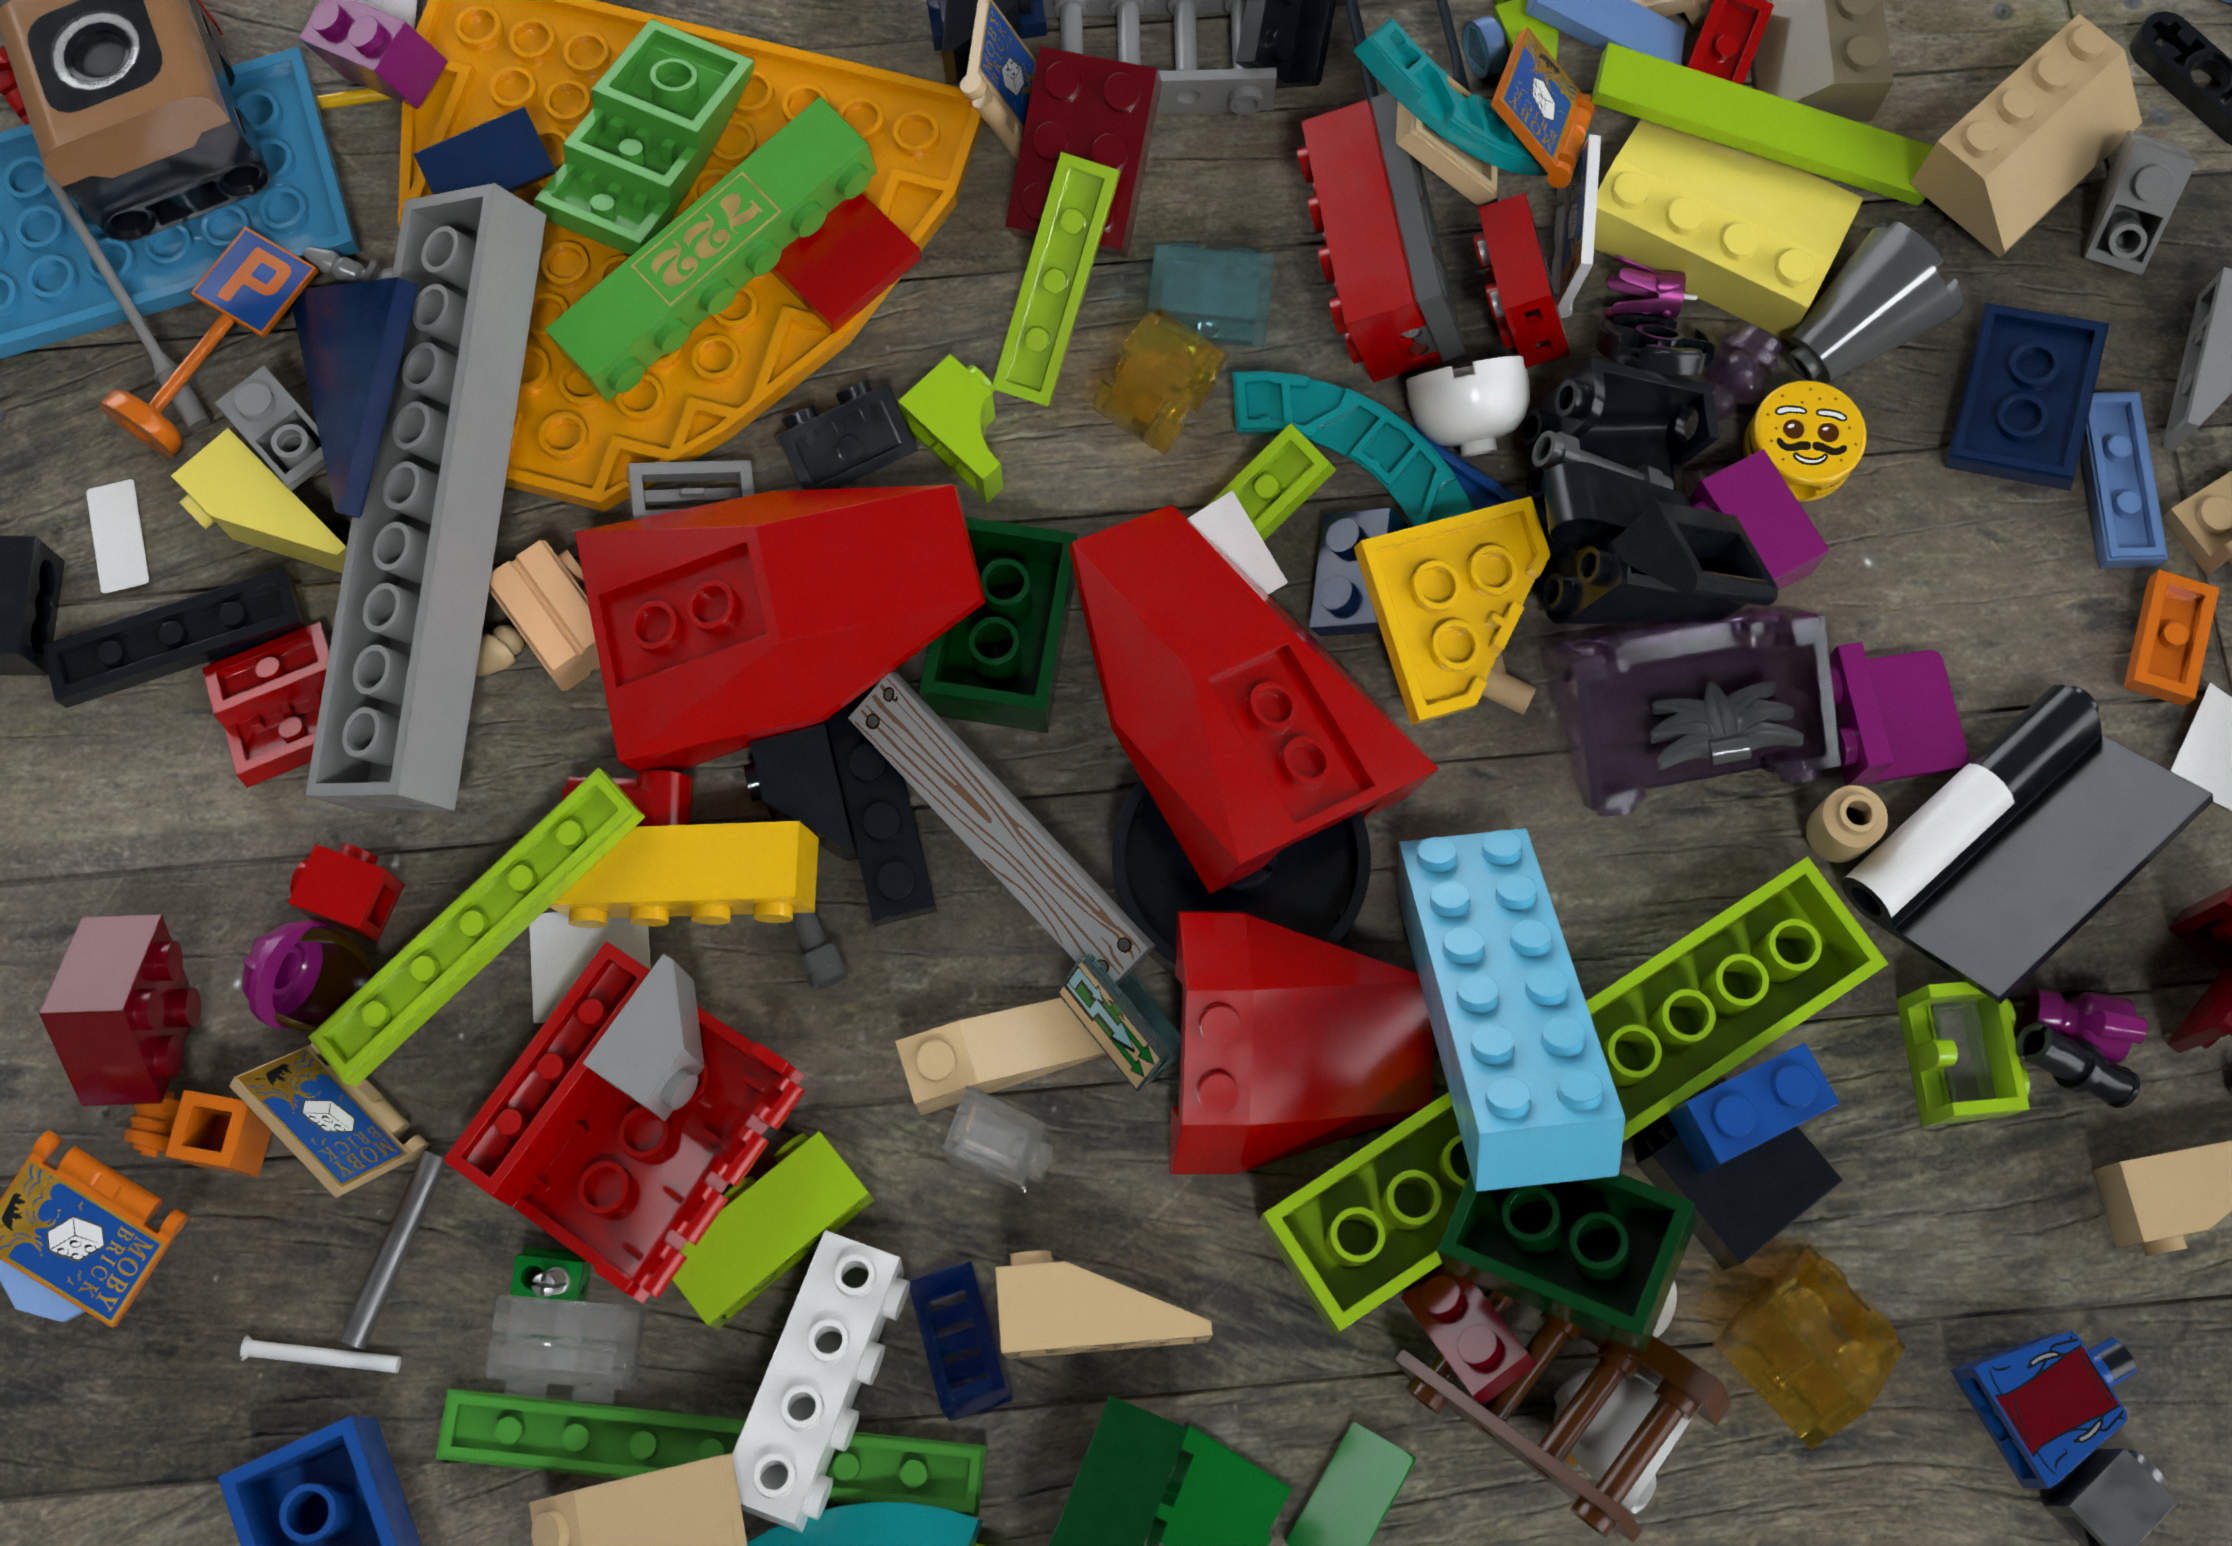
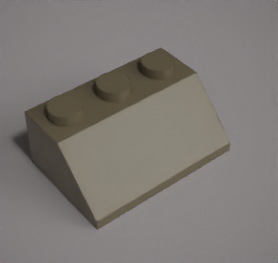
[1751,0,1894,121]

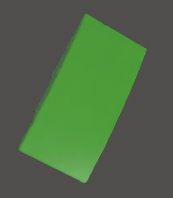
[534,19,754,256]

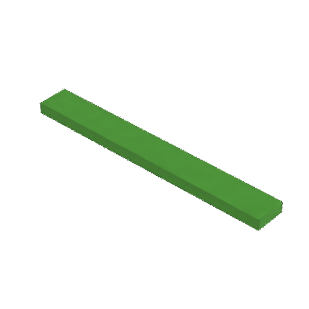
[435,1389,987,1517]

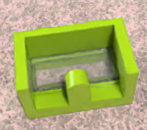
[1896,982,2030,1127]

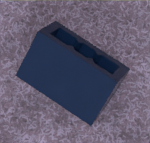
[413,107,556,195]

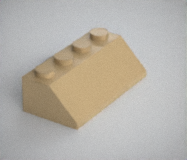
[1910,13,2142,258]

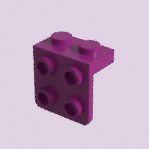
[1816,642,1969,786]

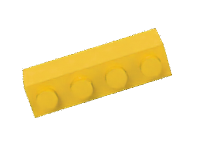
[550,821,819,928]

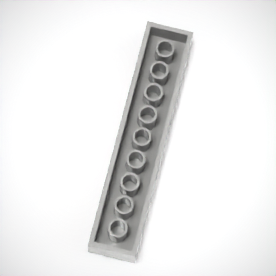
[305,183,547,812]

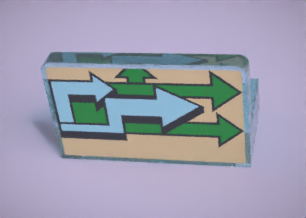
[1056,953,1181,1092]

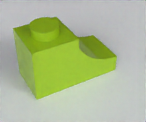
[898,354,1004,504]

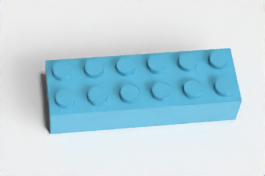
[1397,828,1625,1192]

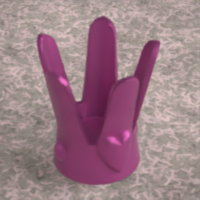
[1604,254,1697,319]

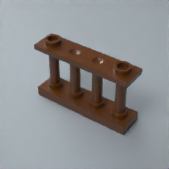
[1395,1288,1732,1543]

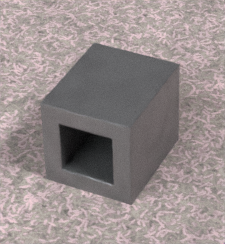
[2043,1449,2178,1546]

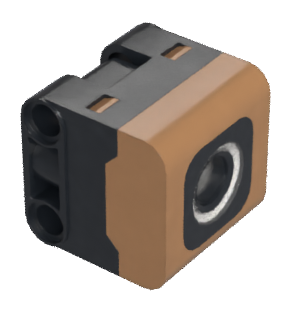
[0,0,271,242]

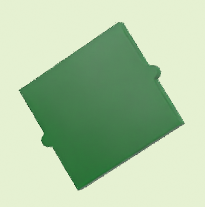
[1155,1425,1292,1546]

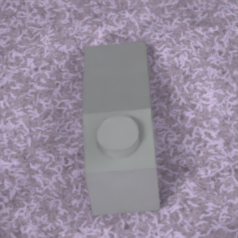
[2162,267,2232,451]

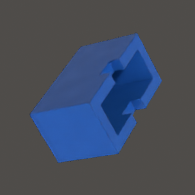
[1667,1042,1840,1174]

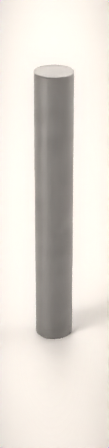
[339,1150,447,1350]

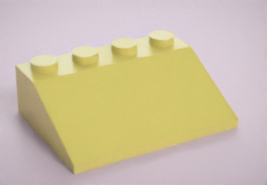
[1594,119,1864,341]

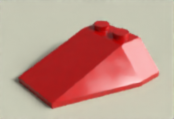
[1169,911,1434,1174]

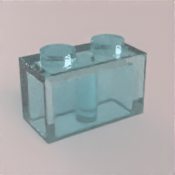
[1147,242,1274,348]

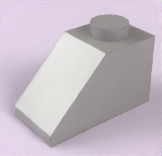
[582,954,705,1121]

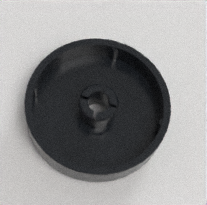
[1112,779,1371,975]

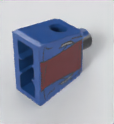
[1951,1331,2137,1489]

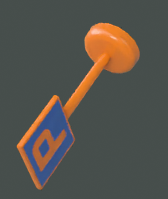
[99,226,319,458]

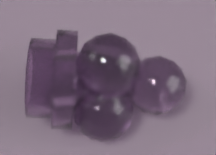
[1704,324,1782,421]

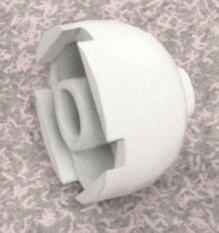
[1406,356,1530,457]

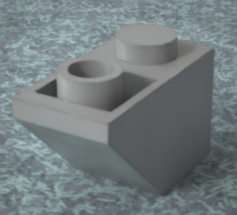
[2083,130,2197,275]
[214,365,325,491]

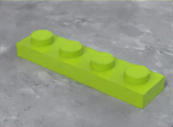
[992,152,1121,407]

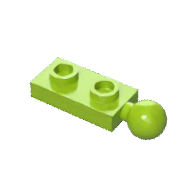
[1207,423,1336,541]

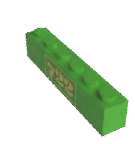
[545,96,877,403]

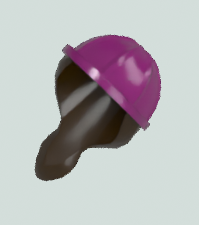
[242,921,376,1032]

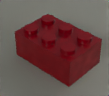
[1005,46,1162,258]

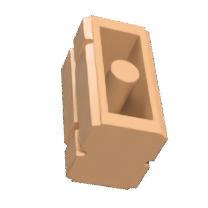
[489,540,600,691]

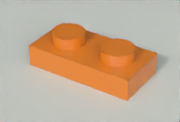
[2123,569,2220,707]

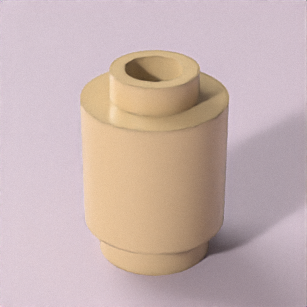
[1806,785,1888,863]

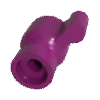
[2022,988,2147,1063]

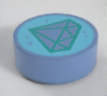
[1462,15,1509,79]

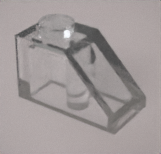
[942,1086,1055,1194]

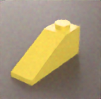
[171,428,347,573]

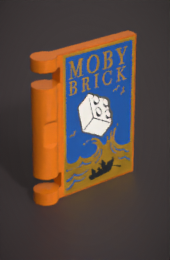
[1490,27,1596,188]
[0,1130,189,1328]

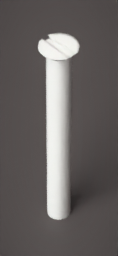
[240,1334,401,1373]

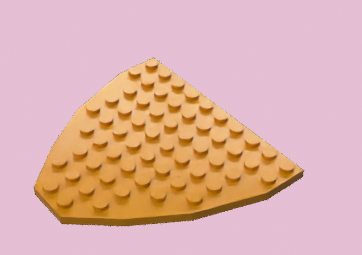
[398,0,985,512]

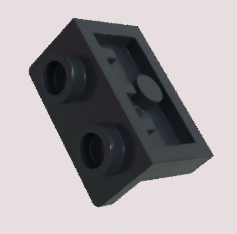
[1235,0,1336,89]
[774,379,918,490]

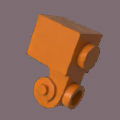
[122,1090,272,1178]

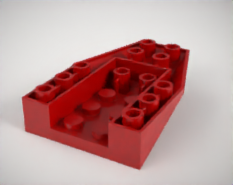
[575,484,986,773]
[1068,504,1439,894]

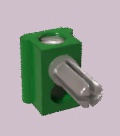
[510,1246,591,1307]

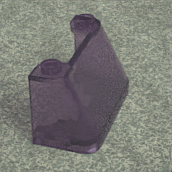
[1547,605,1841,817]

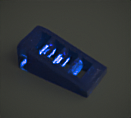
[909,1261,1013,1421]

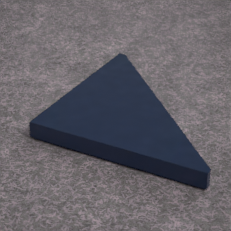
[292,277,418,518]

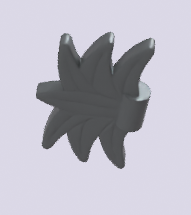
[1650,680,1804,770]

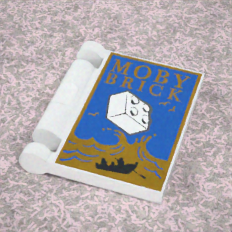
[1551,134,1601,318]

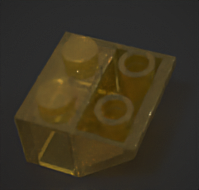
[1713,1244,1906,1450]

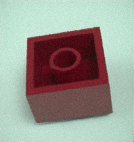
[39,914,201,1106]

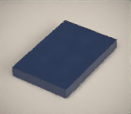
[1944,303,2110,491]

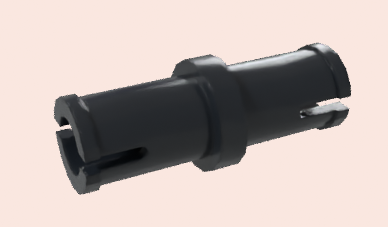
[2016,1022,2140,1108]

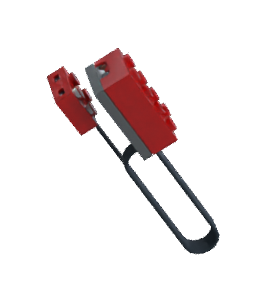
[1297,0,1570,383]

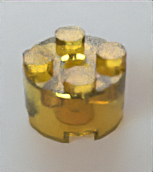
[1092,307,1228,455]

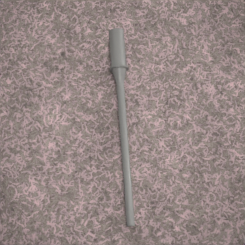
[42,171,211,432]

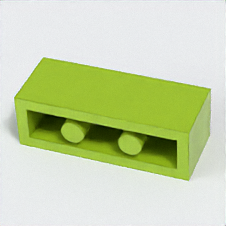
[672,1131,875,1329]

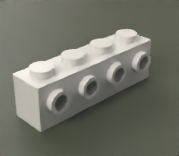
[732,1230,910,1533]

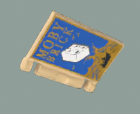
[960,0,1037,162]
[229,1043,429,1198]

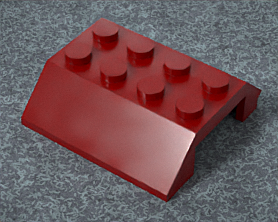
[443,941,805,1304]

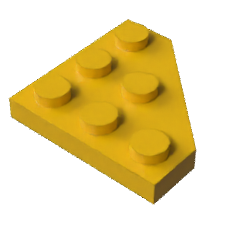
[1354,496,1551,726]

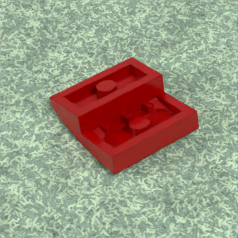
[202,621,331,788]

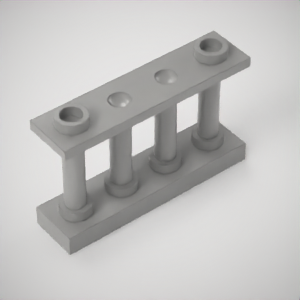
[1043,0,1277,115]

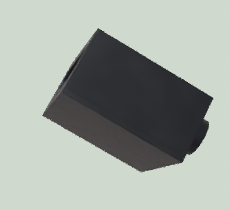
[0,536,65,676]
[1637,1077,1843,1270]

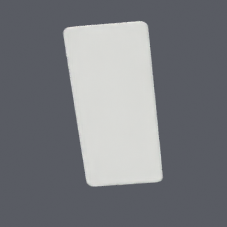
[86,479,149,594]

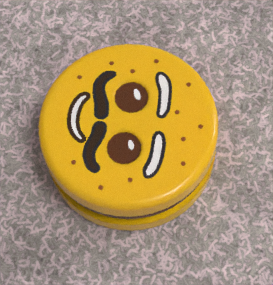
[1743,381,1867,502]

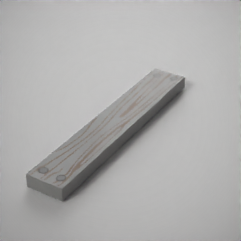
[848,672,1156,993]

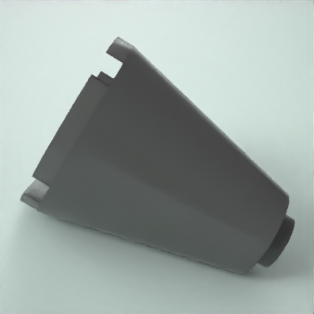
[1788,220,1964,383]

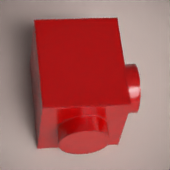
[287,843,405,943]

